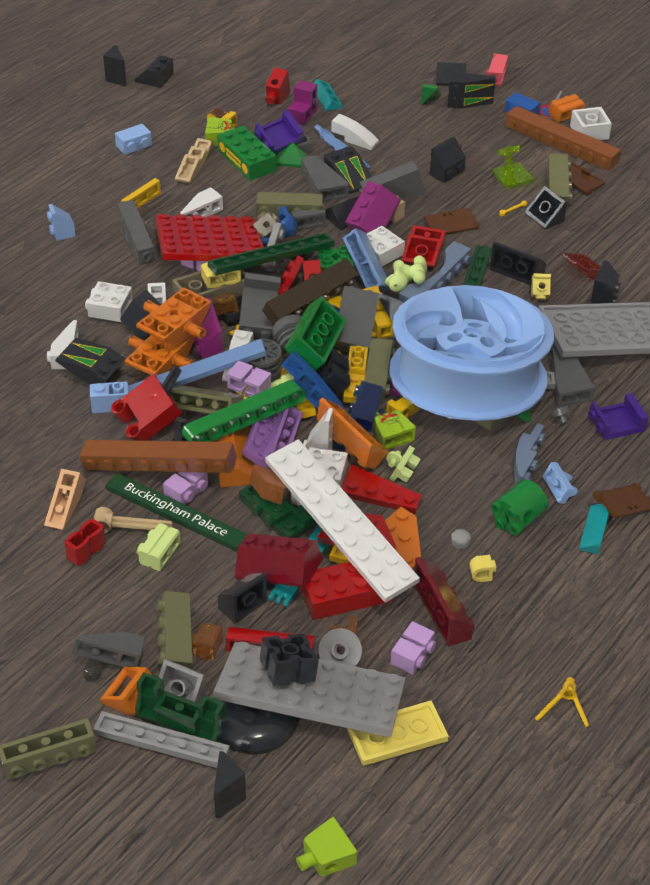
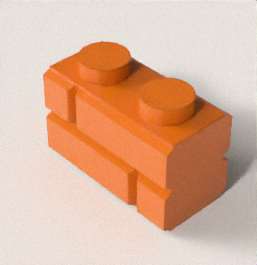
[548,94,585,123]

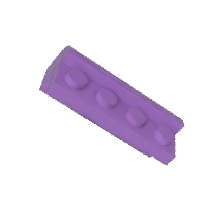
[242,407,303,468]

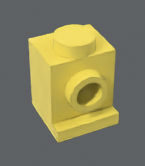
[531,273,551,301]

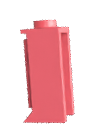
[486,53,508,86]

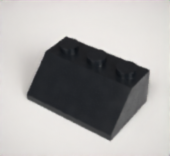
[490,241,546,286]

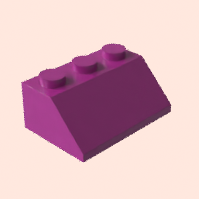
[345,181,401,234]
[193,298,223,360]

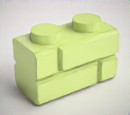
[137,523,181,571]

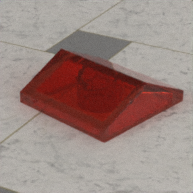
[562,253,601,281]

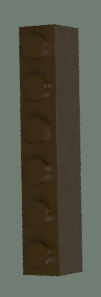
[262,258,359,326]

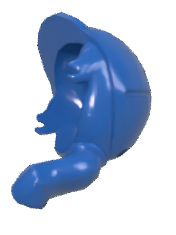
[261,206,297,246]

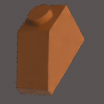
[250,464,289,504]

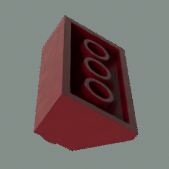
[235,533,324,587]
[414,557,475,647]

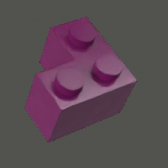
[287,80,317,126]

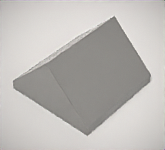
[159,659,206,703]

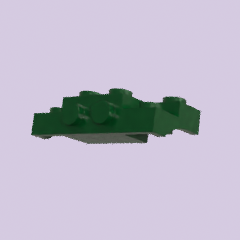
[239,467,317,538]
[135,672,226,743]

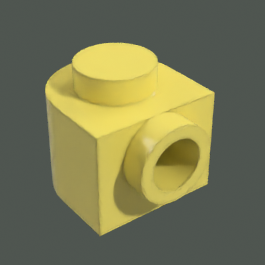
[469,555,496,582]

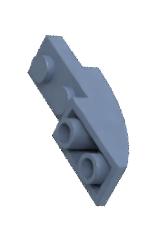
[514,423,546,484]

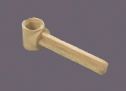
[94,507,173,533]

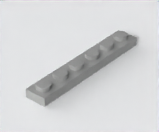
[93,711,230,768]

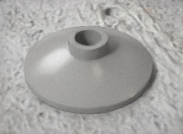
[318,628,362,666]

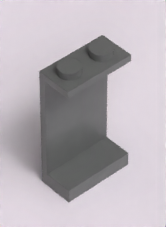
[239,273,281,340]
[332,286,379,352]

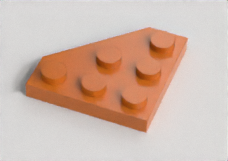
[385,507,421,571]

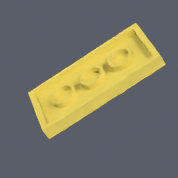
[347,701,449,766]

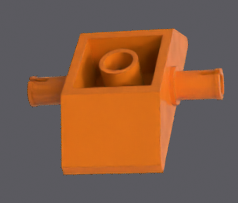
[136,287,212,346]
[124,335,195,377]

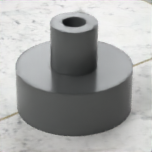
[550,405,570,424]

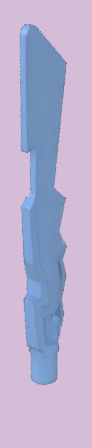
[314,124,370,169]

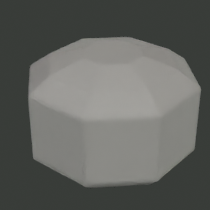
[451,529,471,549]

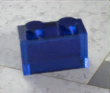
[348,380,383,426]

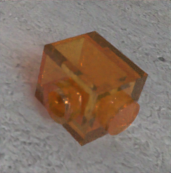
[191,622,223,660]

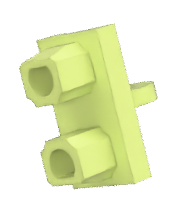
[386,446,421,482]

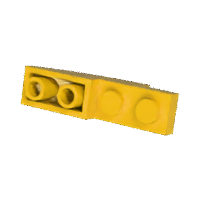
[343,346,368,404]

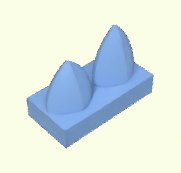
[542,462,578,504]

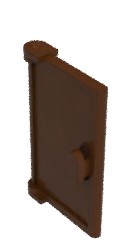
[568,162,605,196]
[424,208,479,234]
[593,483,650,518]

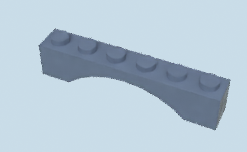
[399,241,472,302]

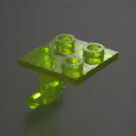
[491,145,534,189]

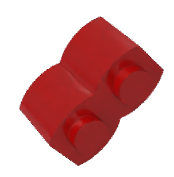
[65,519,106,566]

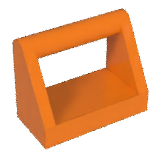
[100,667,152,716]

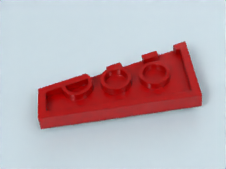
[342,464,421,514]

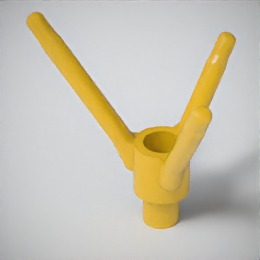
[535,677,589,727]

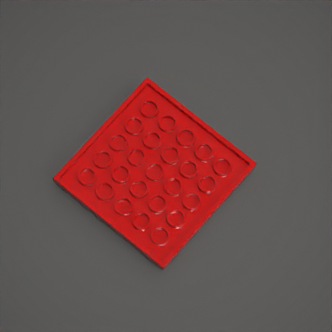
[155,214,264,261]

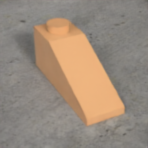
[44,469,86,530]

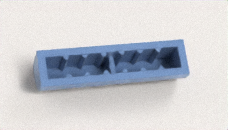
[343,228,391,293]

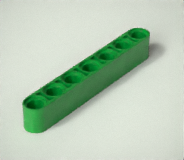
[182,380,306,442]

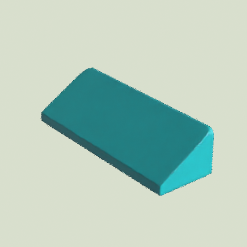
[314,79,343,111]
[579,503,609,555]

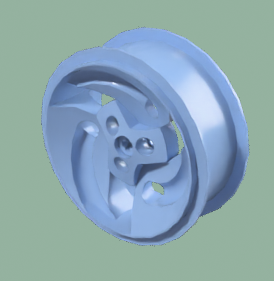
[389,285,554,421]

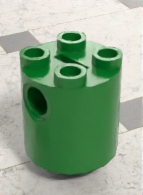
[491,479,548,536]

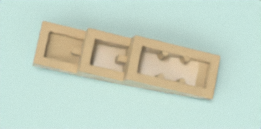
[175,138,213,183]

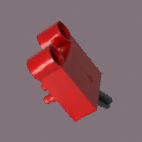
[111,366,182,441]

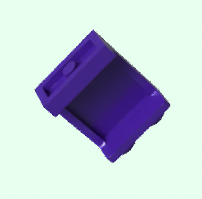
[254,109,304,154]
[588,393,649,440]

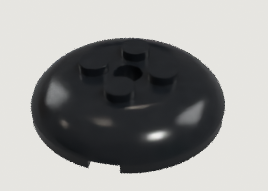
[219,701,299,755]

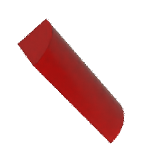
[226,627,315,652]

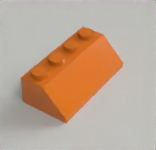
[316,397,389,470]
[215,426,255,488]

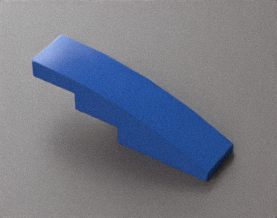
[281,350,345,409]

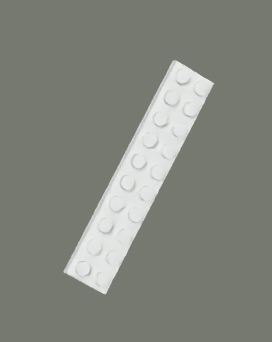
[265,439,420,603]

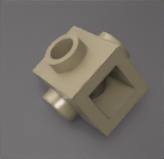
[252,211,280,238]

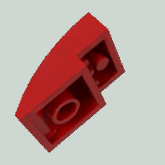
[401,225,446,268]

